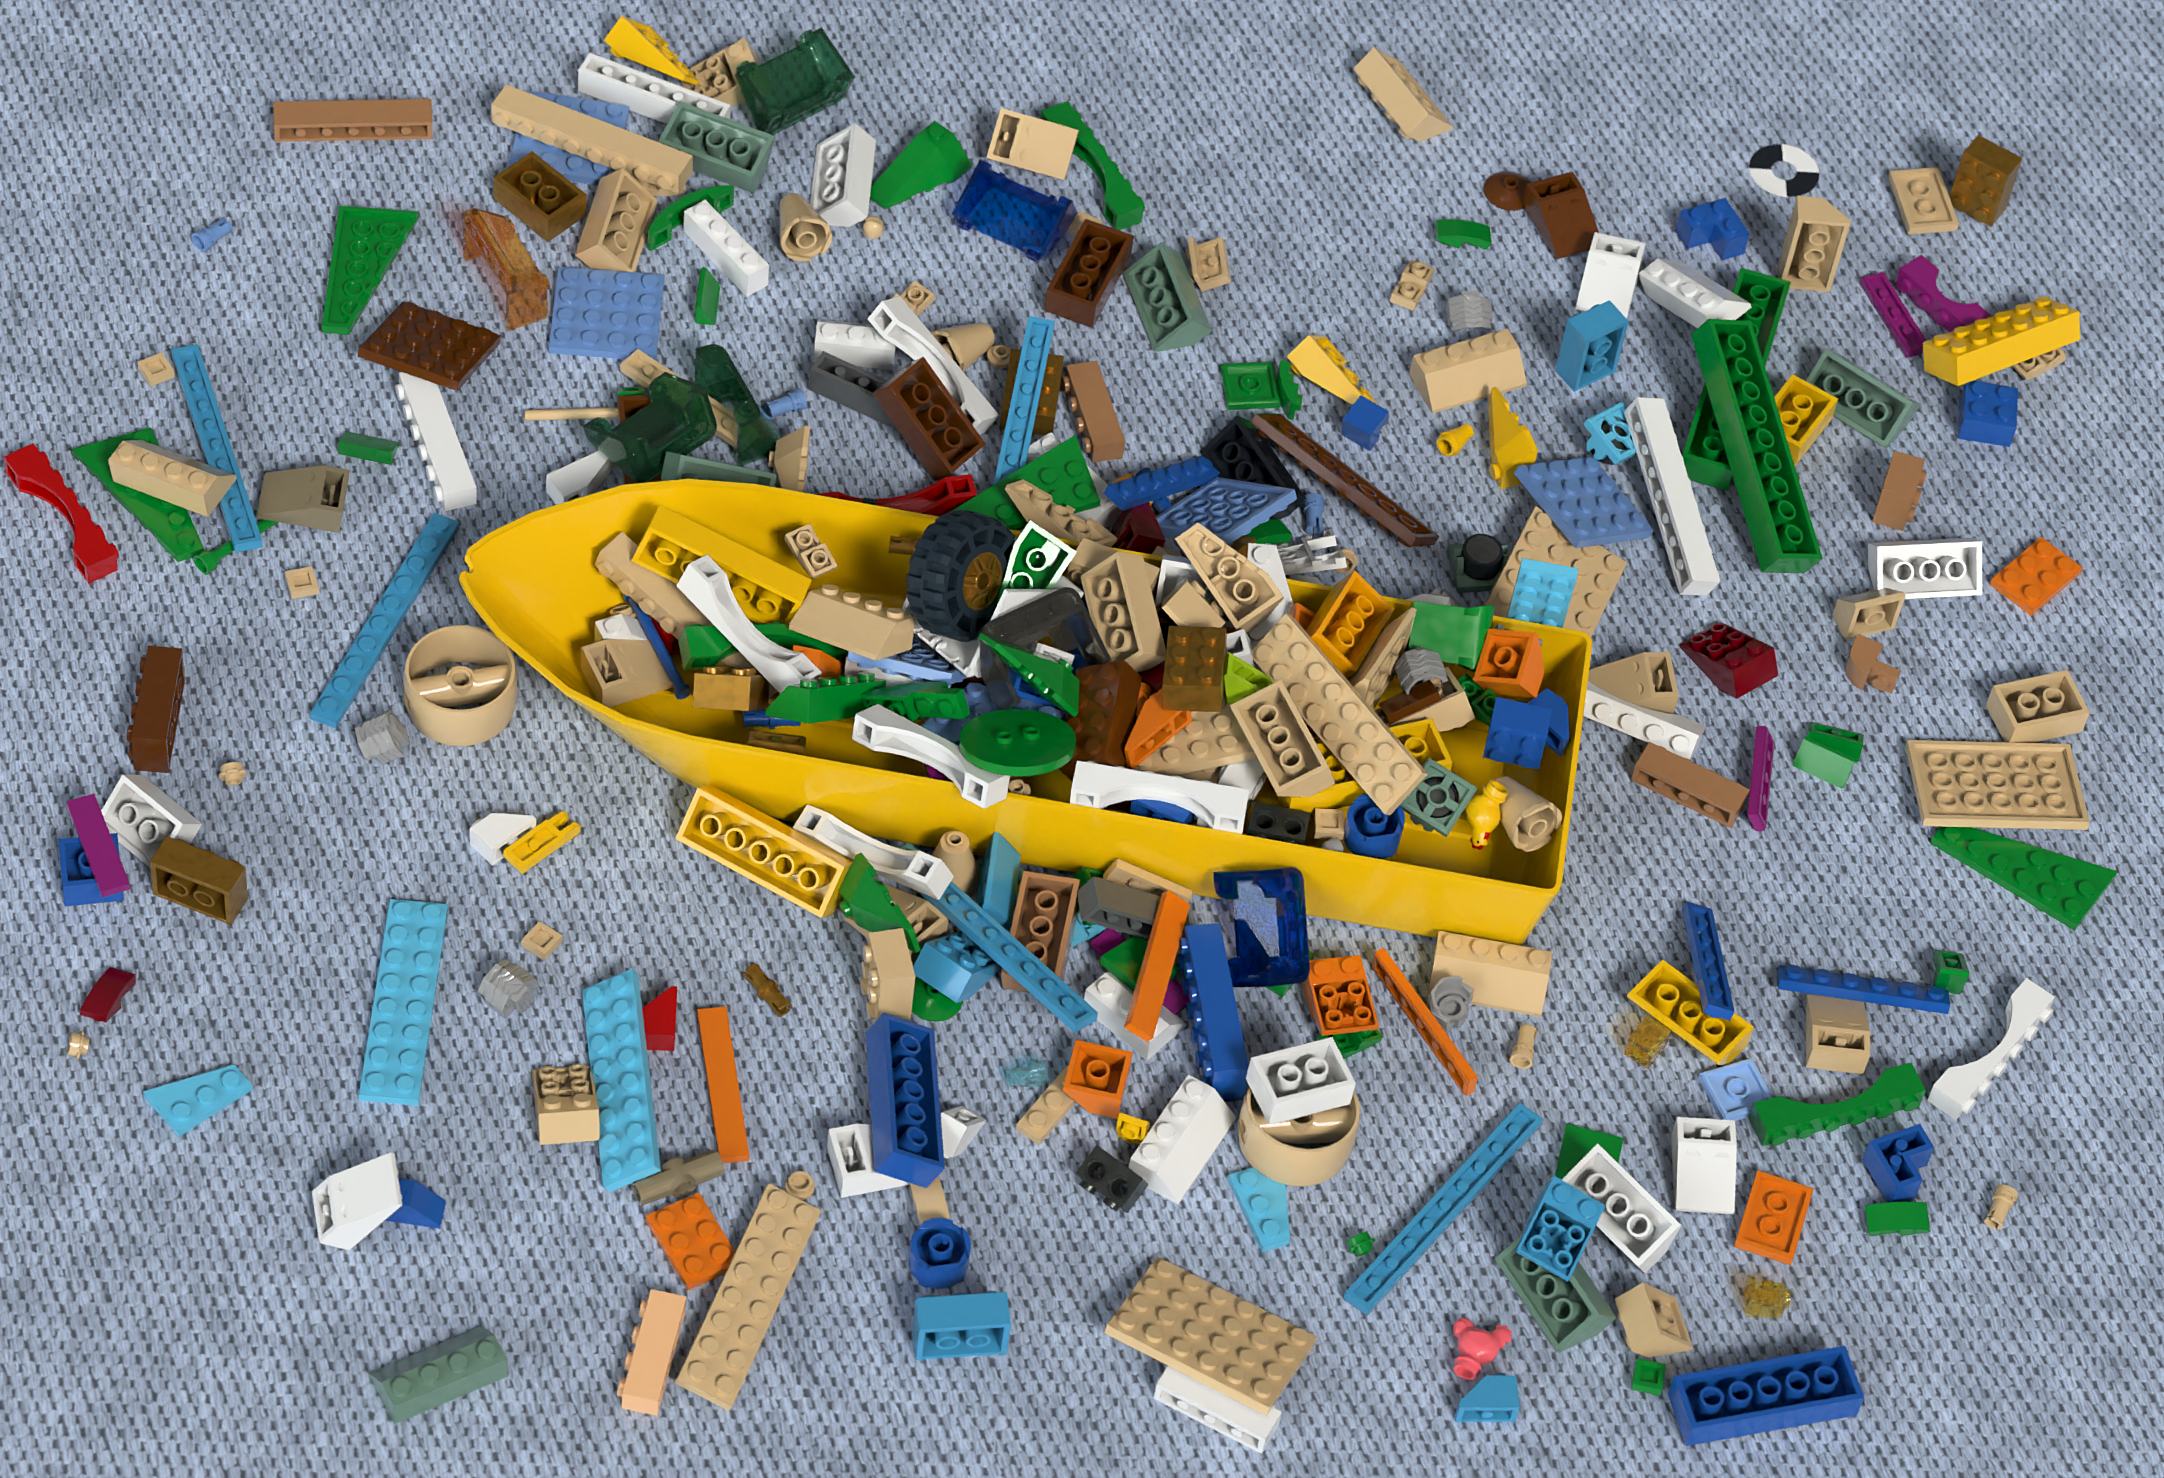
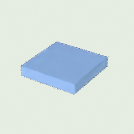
[1698,1058,1773,1121]

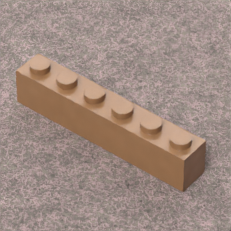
[273,99,433,142]

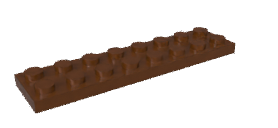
[1250,414,1440,547]

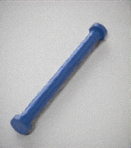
[623,594,692,699]

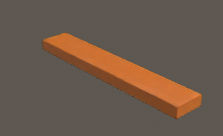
[1124,890,1190,1042]
[1372,947,1478,1096]
[697,1006,749,1163]

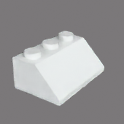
[813,319,896,371]
[101,774,202,867]
[1084,972,1186,1060]

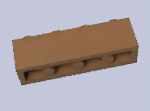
[1061,361,1125,463]
[1631,742,1750,828]

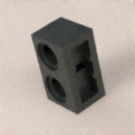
[1247,801,1311,845]
[1075,1145,1148,1213]

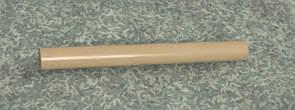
[524,407,617,421]

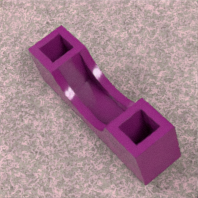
[1895,254,1992,332]

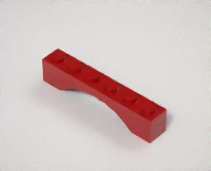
[4,443,119,584]
[815,474,977,517]

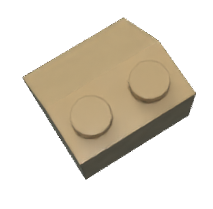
[1162,578,1226,628]
[1833,588,1906,640]
[1615,1282,1693,1358]

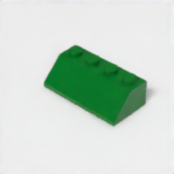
[765,672,886,724]

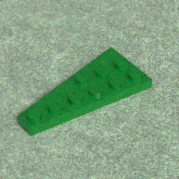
[322,206,419,335]
[71,427,204,562]
[951,435,1100,530]
[1930,826,2118,931]

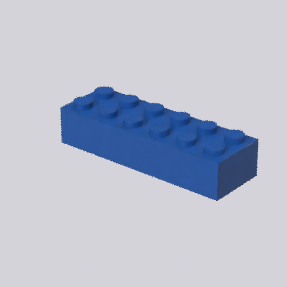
[1176,923,1249,1102]
[866,1013,945,1188]
[1668,1346,1864,1446]

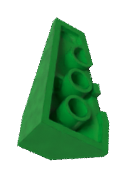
[870,121,972,210]
[995,520,1076,609]
[978,633,1079,717]
[839,853,921,953]

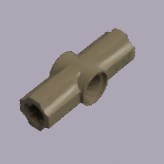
[632,1150,725,1206]

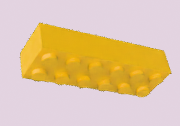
[1923,296,2080,386]
[631,505,812,624]
[1275,718,1453,814]
[675,785,853,918]

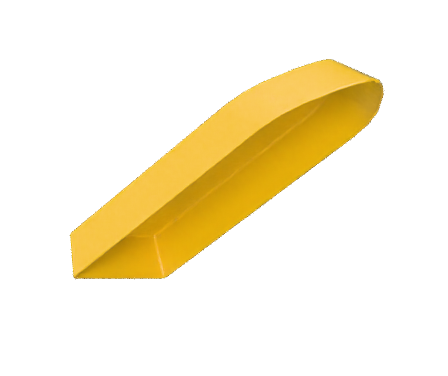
[459,479,1592,946]

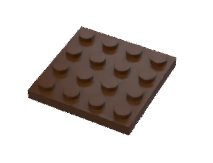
[358,301,501,391]

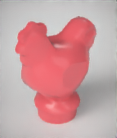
[1453,1317,1512,1380]

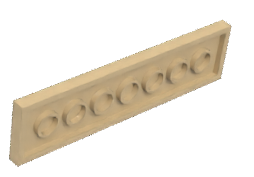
[1251,613,1428,815]
[674,1183,822,1410]

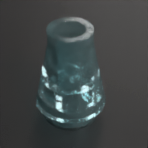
[1005,1058,1049,1088]

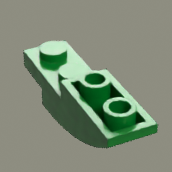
[861,682,970,722]

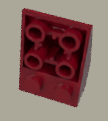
[1111,502,1166,555]
[1679,622,1778,699]

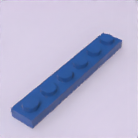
[1104,456,1220,511]
[1682,901,1735,1021]
[1777,965,1950,1014]

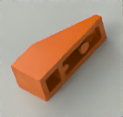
[1124,688,1192,770]

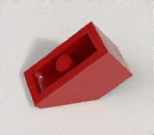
[642,986,677,1051]

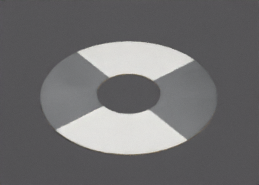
[1749,144,1819,197]

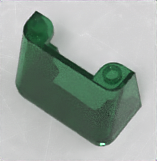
[734,27,855,135]
[694,344,783,466]
[583,372,717,483]

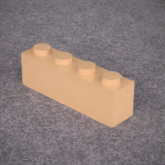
[617,1289,687,1416]

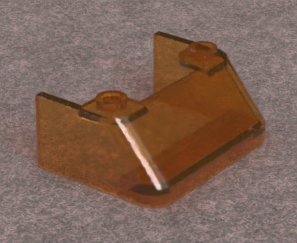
[462,208,550,332]

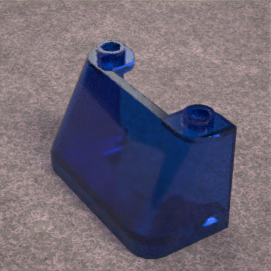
[952,159,1077,263]
[1213,867,1310,987]

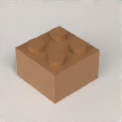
[1872,450,1927,531]

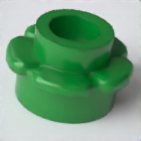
[1346,1231,1375,1257]

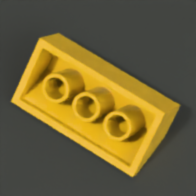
[1627,959,1754,1065]

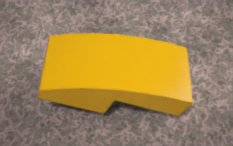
[1116,1112,1150,1144]

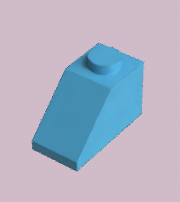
[1455,1373,1520,1422]

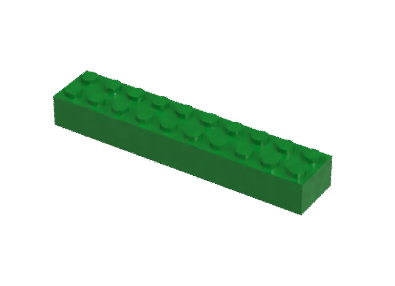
[1682,268,1791,491]
[1691,319,1823,573]

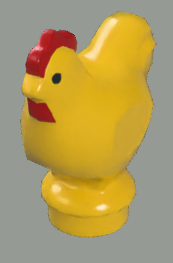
[1459,780,1509,850]

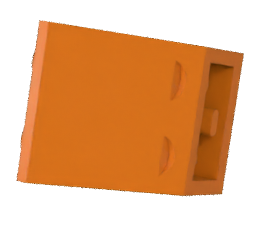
[1300,955,1379,1036]

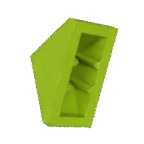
[1224,652,1273,704]

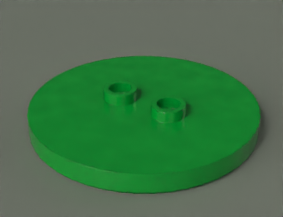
[959,709,1076,776]

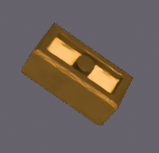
[747,730,806,756]

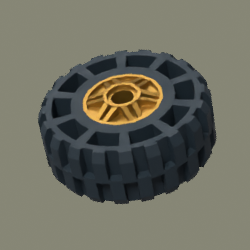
[906,510,1015,642]

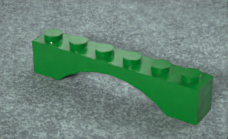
[1040,101,1145,230]
[678,622,848,670]
[1748,1062,1926,1146]

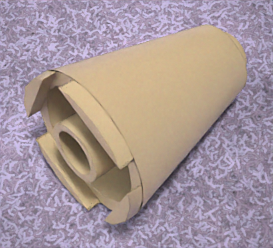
[780,193,832,261]
[930,322,995,372]
[1495,776,1562,852]
[932,831,979,898]

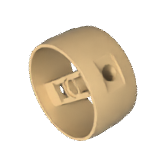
[403,625,517,746]
[1238,1086,1360,1187]

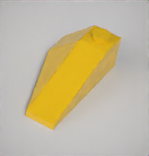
[604,16,699,85]
[1287,335,1379,405]
[1488,387,1538,489]

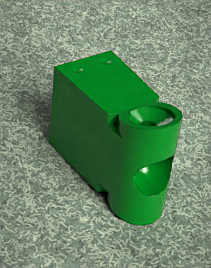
[1406,601,1495,672]

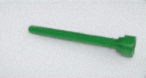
[194,519,278,575]

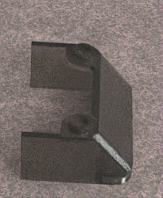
[979,587,1112,710]

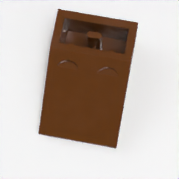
[1522,171,1599,259]

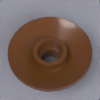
[1484,171,1531,211]

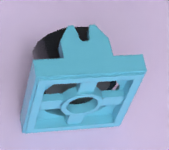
[1583,401,1637,466]

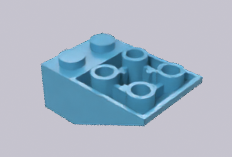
[913,931,1002,1003]
[1515,1176,1606,1282]

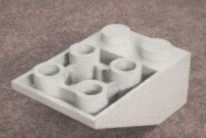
[1576,232,1646,319]
[1671,1117,1737,1214]
[827,1124,909,1198]
[312,1152,402,1250]

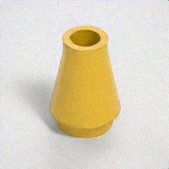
[1437,423,1474,456]

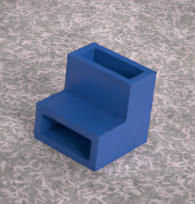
[1342,395,1389,451]

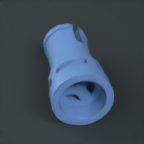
[192,217,233,252]
[765,388,807,419]
[1303,493,1325,535]

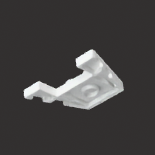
[1277,529,1347,575]

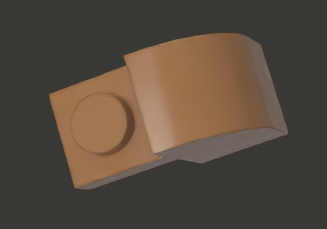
[1845,634,1901,694]

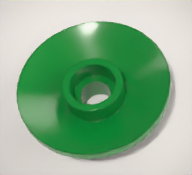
[912,977,963,1022]

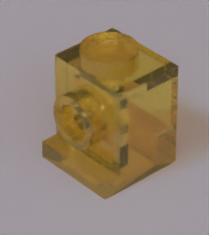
[1743,1277,1790,1318]

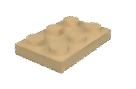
[1888,167,1959,235]

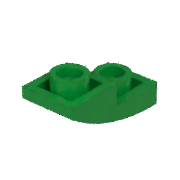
[1435,219,1492,250]
[1277,361,1303,420]
[1244,519,1292,544]
[1458,673,1498,726]
[1316,1030,1383,1059]
[1865,1202,1931,1237]

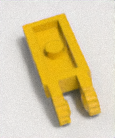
[503,811,581,874]

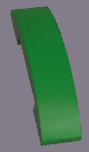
[647,185,734,252]

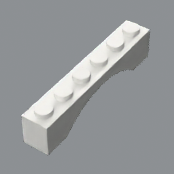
[868,297,1000,435]
[676,554,822,694]
[1583,681,1706,760]
[852,704,1010,809]
[1070,761,1249,834]
[792,804,954,900]
[1927,978,2055,1120]

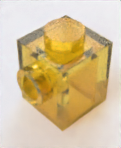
[1624,1016,1671,1069]

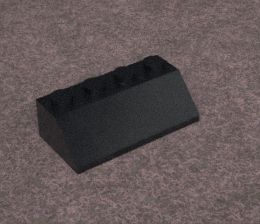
[1200,415,1307,520]

